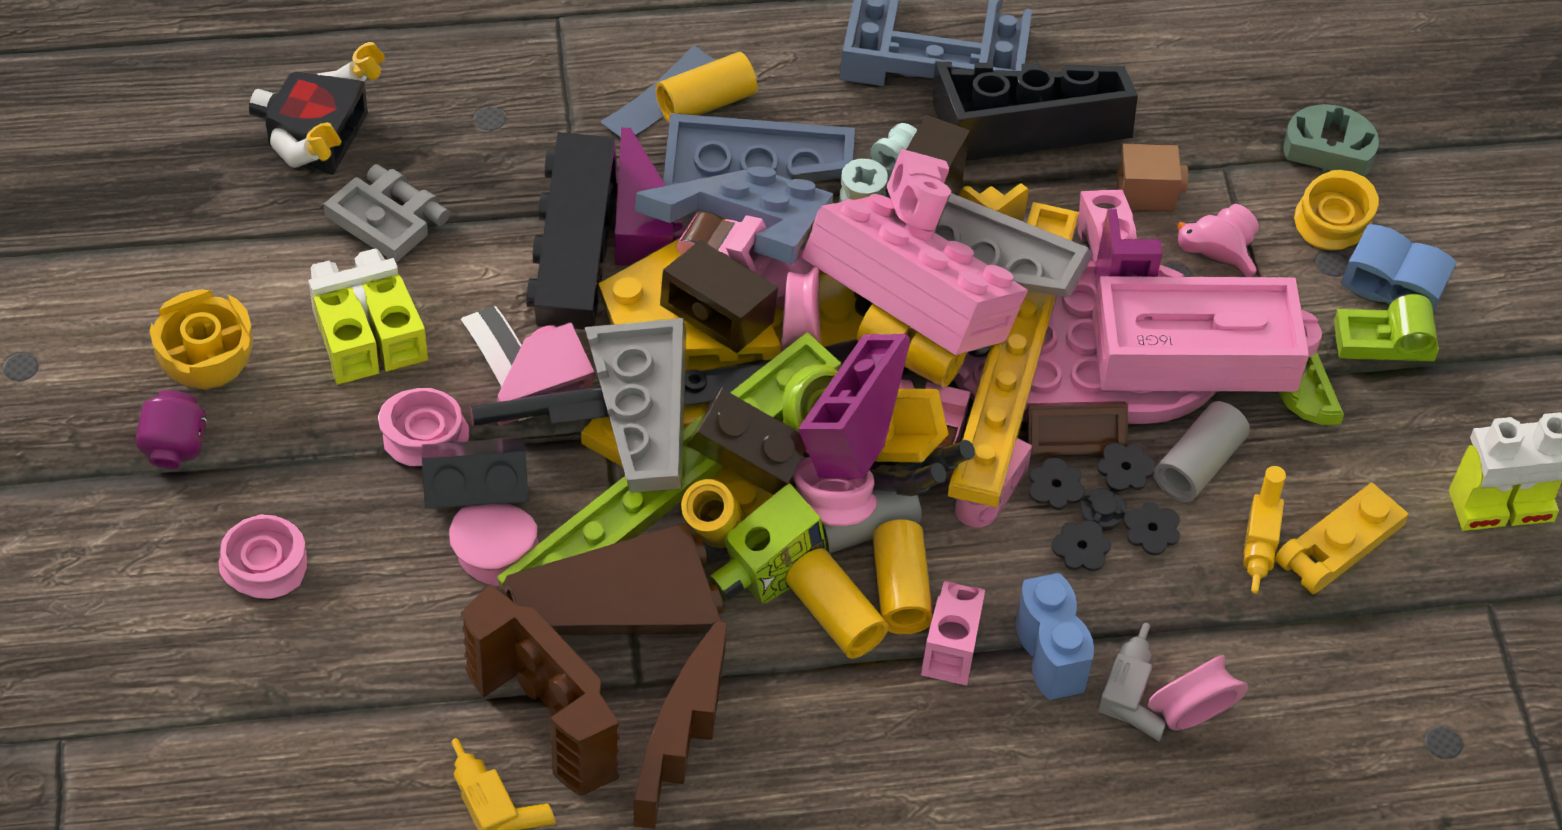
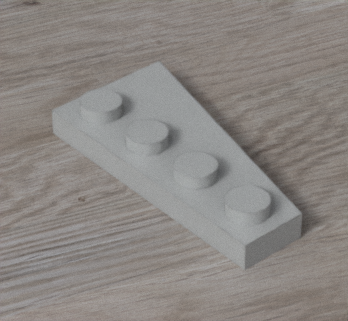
[935,193,1093,298]
[585,318,686,493]

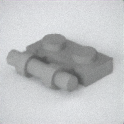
[324,164,450,263]

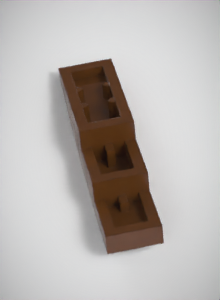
[634,620,727,829]

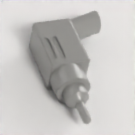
[1098,623,1166,742]

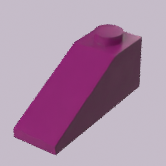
[615,127,683,266]
[798,334,910,480]

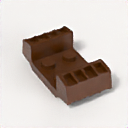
[461,585,619,796]

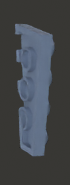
[663,113,855,186]

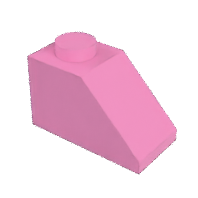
[497,323,594,426]

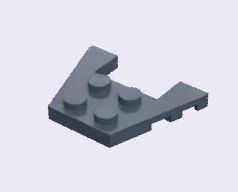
[635,166,833,265]

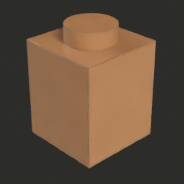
[1116,144,1188,211]

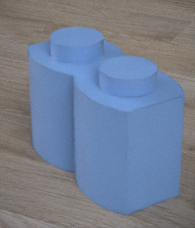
[1341,224,1457,313]
[1015,573,1094,700]

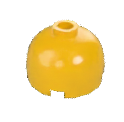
[150,289,253,390]

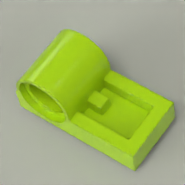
[1334,294,1439,361]

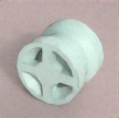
[871,123,917,179]
[839,158,888,202]

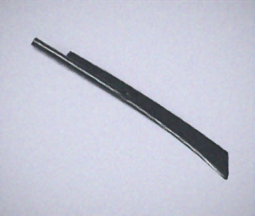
[470,338,858,426]

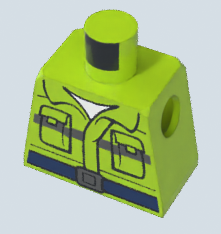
[709,483,826,603]

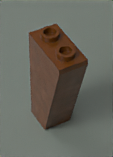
[502,522,724,635]

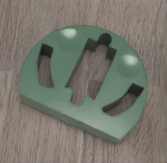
[1283,104,1379,176]

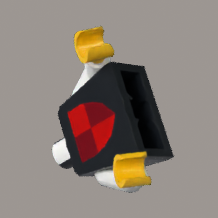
[249,42,385,175]

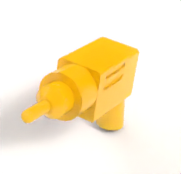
[1243,466,1286,594]
[451,738,556,830]

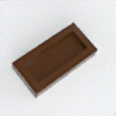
[1026,401,1128,456]

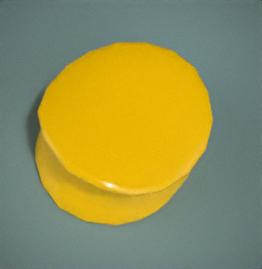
[1294,170,1379,251]

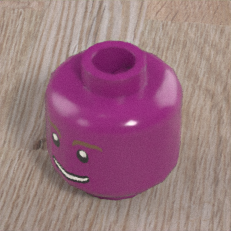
[136,390,207,469]

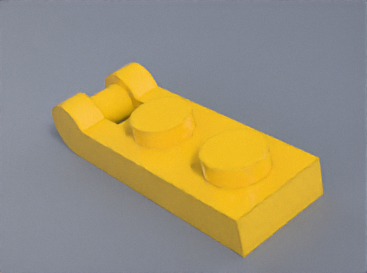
[1275,482,1409,595]

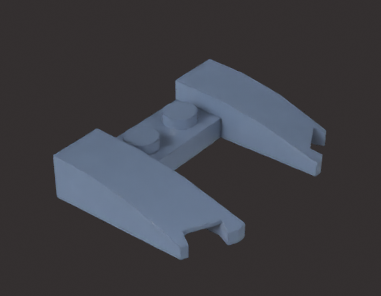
[839,0,1032,86]

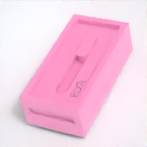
[801,194,1028,355]
[1092,276,1322,392]

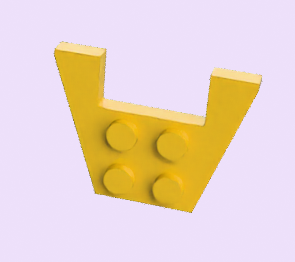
[598,217,781,363]

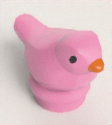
[1177,204,1259,277]

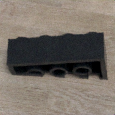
[933,61,1138,161]
[526,132,618,330]

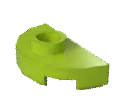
[1278,351,1344,425]

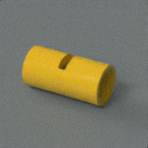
[655,52,757,123]
[857,304,967,388]
[681,479,746,548]
[872,520,933,634]
[786,548,889,659]

